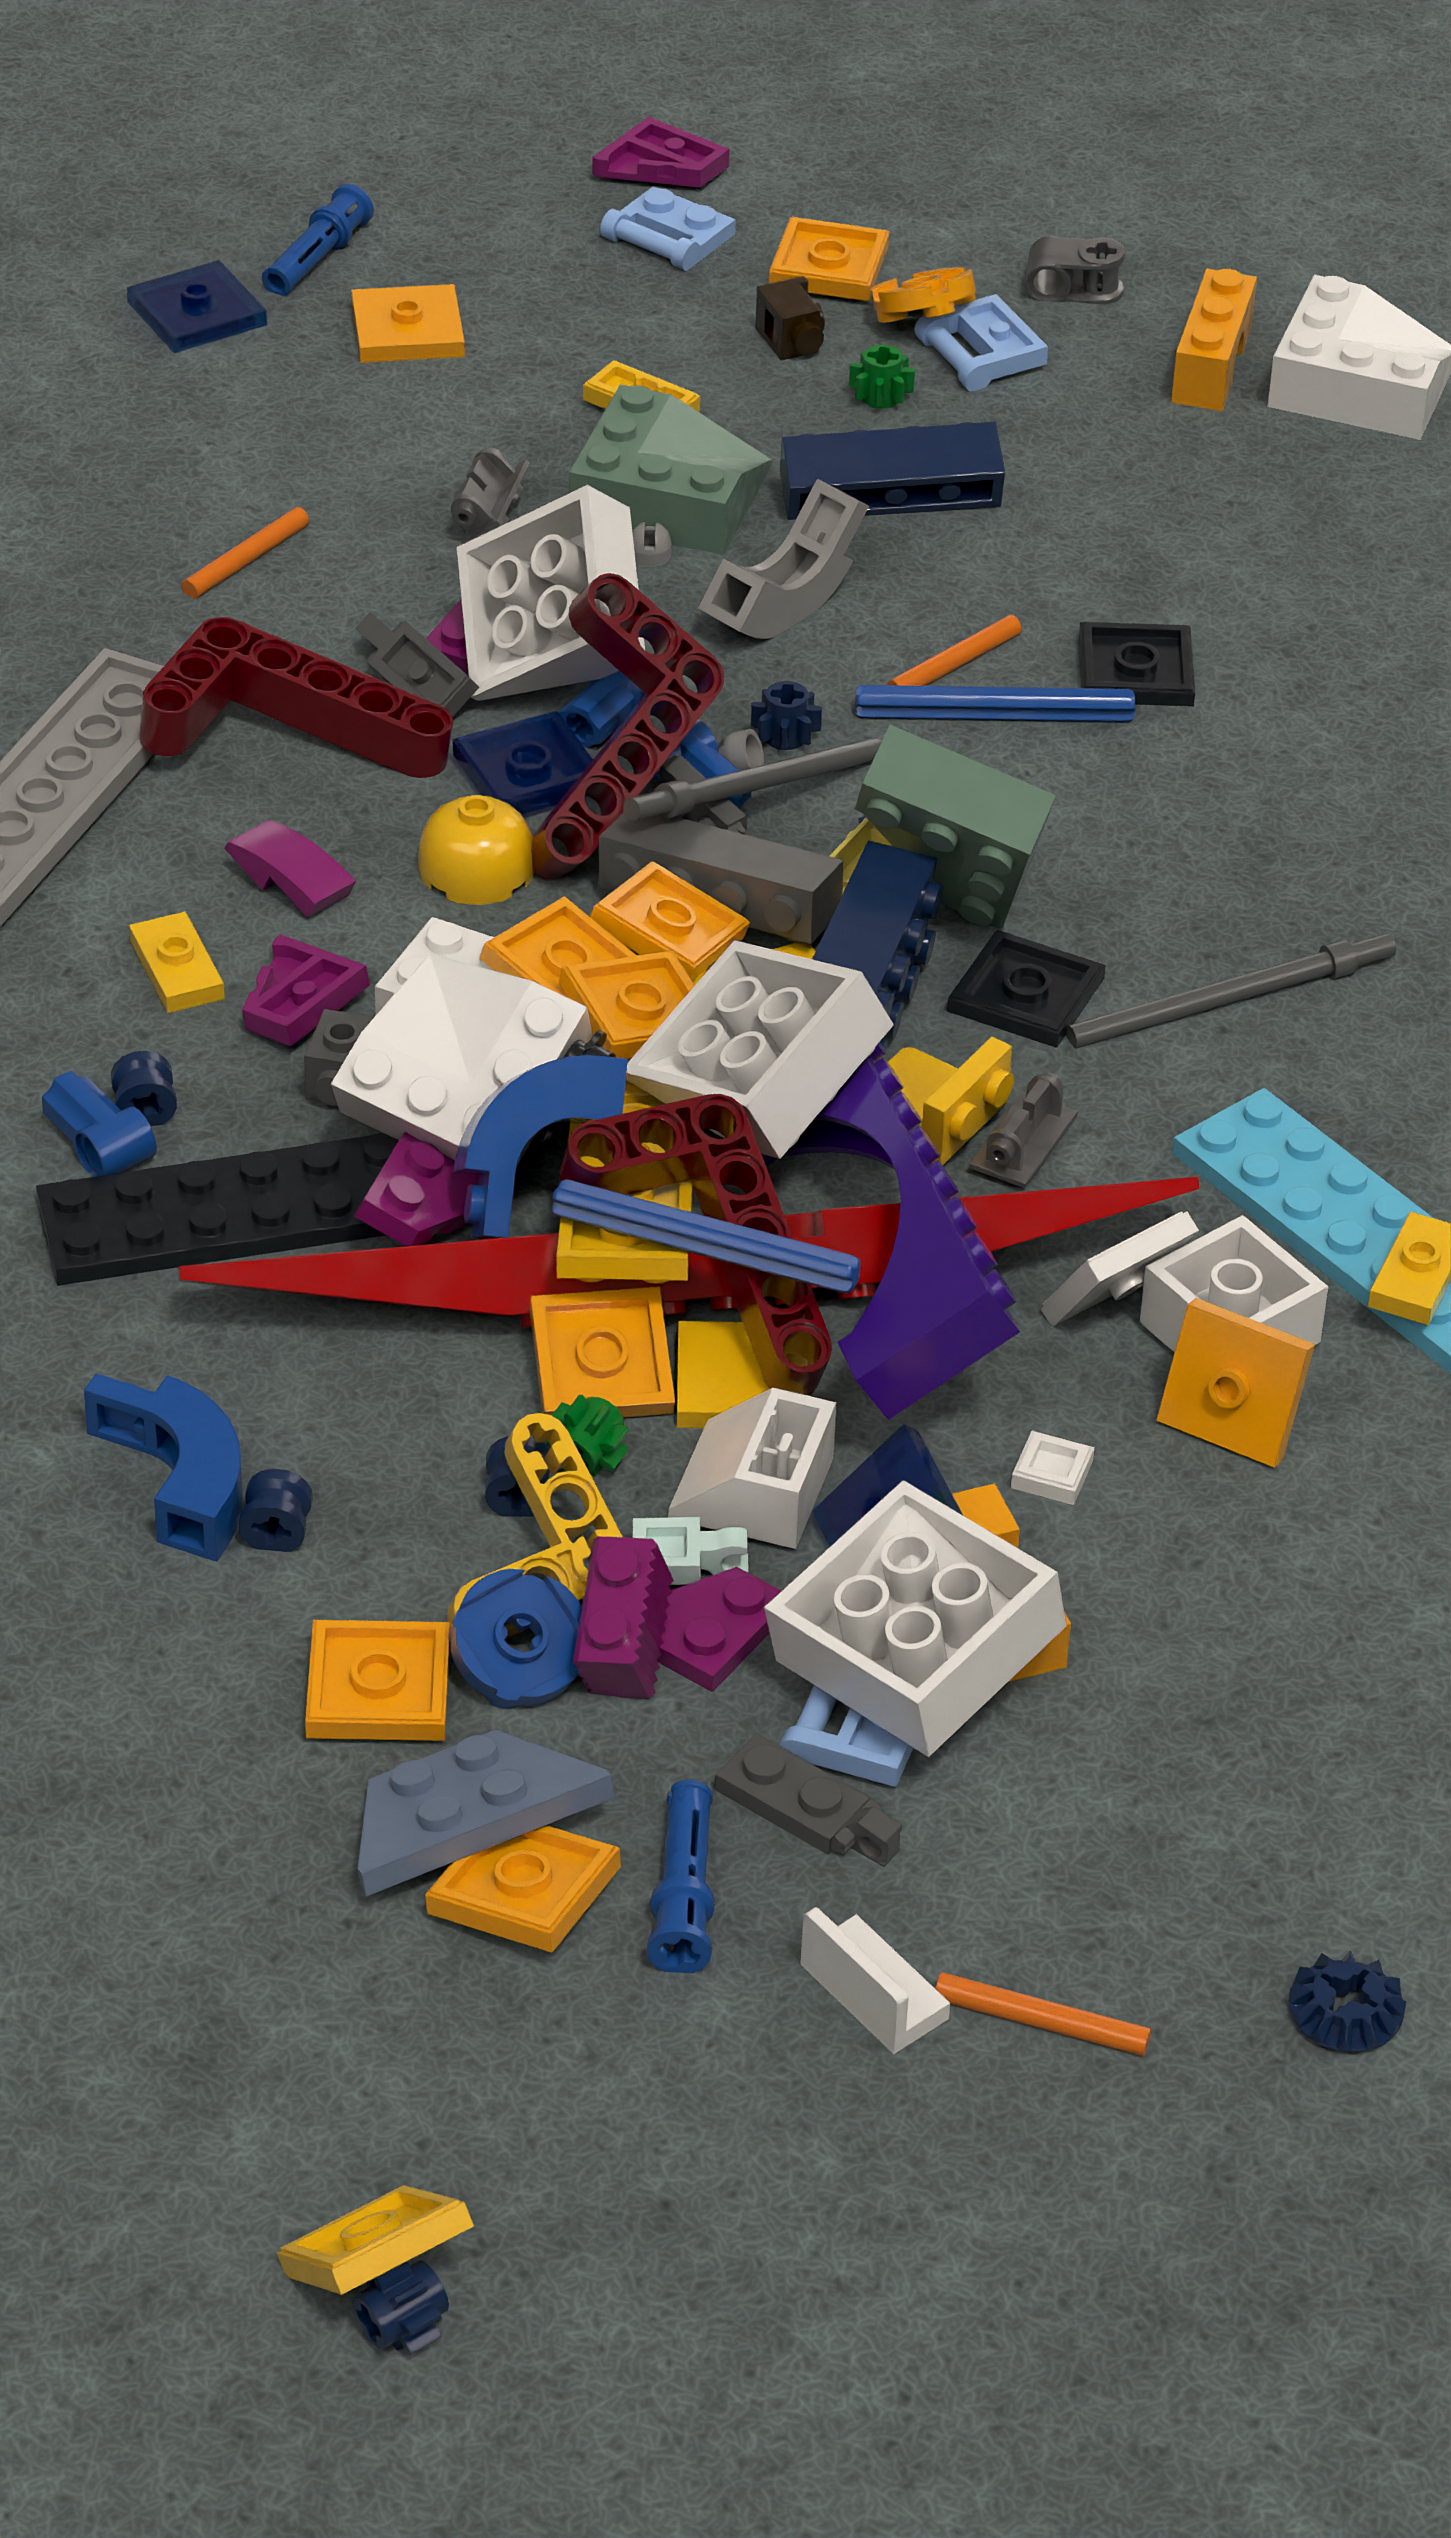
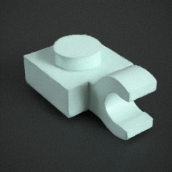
[633,1517,749,1585]

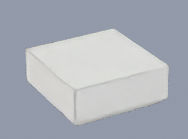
[1011,1431,1094,1505]

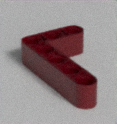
[531,573,724,880]
[139,617,453,778]
[559,1094,832,1396]

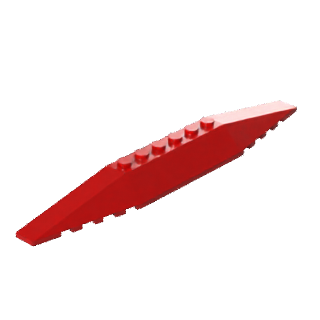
[177,1176,1200,1328]

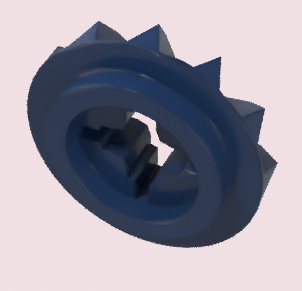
[1289,1950,1406,2052]

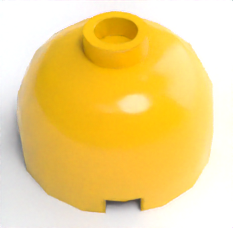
[418,795,534,905]

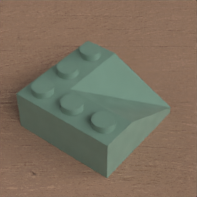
[569,384,772,555]
[855,724,1056,928]

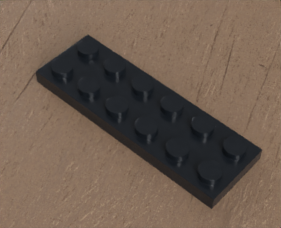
[36,1133,399,1286]

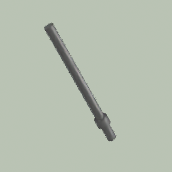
[623,737,882,821]
[1066,933,1396,1049]

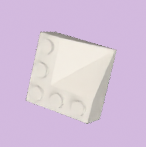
[1268,275,1451,440]
[457,485,645,701]
[626,940,894,1159]
[331,953,593,1168]
[764,1480,1066,1757]

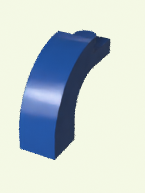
[453,1055,628,1240]
[84,1373,243,1562]

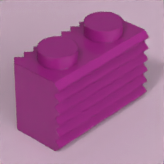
[573,1536,674,1699]

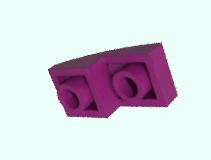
[224,819,356,918]

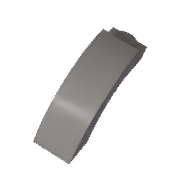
[698,479,869,639]

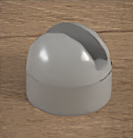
[632,522,672,567]
[718,729,764,770]

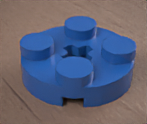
[448,1569,582,1709]

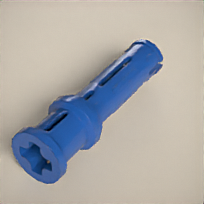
[262,184,374,296]
[647,1780,715,1973]

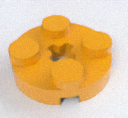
[871,267,976,323]

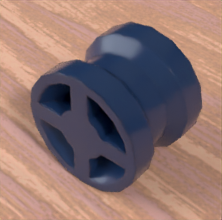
[111,1050,177,1126]
[485,1436,551,1517]
[239,1469,313,1552]

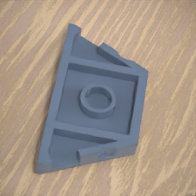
[358,1729,615,1897]

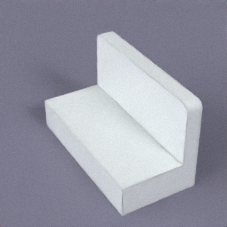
[801,1907,950,2054]

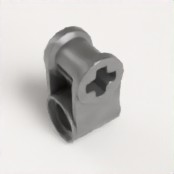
[1025,236,1125,304]

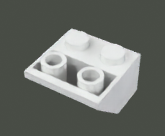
[668,1388,836,1549]

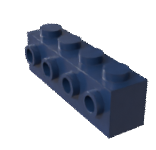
[780,421,1005,520]

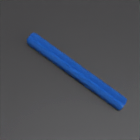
[855,685,1135,723]
[552,1179,861,1294]

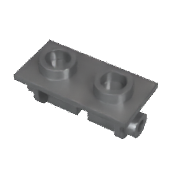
[451,448,530,545]
[969,1073,1078,1188]

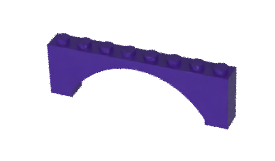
[762,1042,1020,1420]

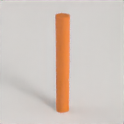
[181,507,309,599]
[887,615,1022,686]
[935,1972,1152,2057]

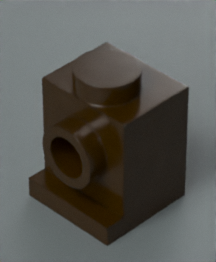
[755,276,825,361]

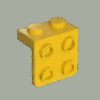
[888,1036,1014,1165]

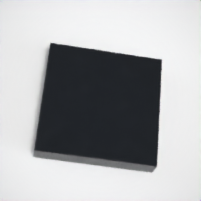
[1079,622,1195,707]
[947,930,1106,1048]

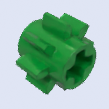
[849,345,915,409]
[546,1395,629,1477]

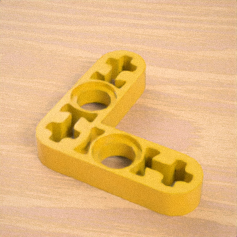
[447,1413,623,1638]

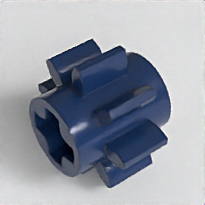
[750,681,822,750]
[353,2261,449,2355]

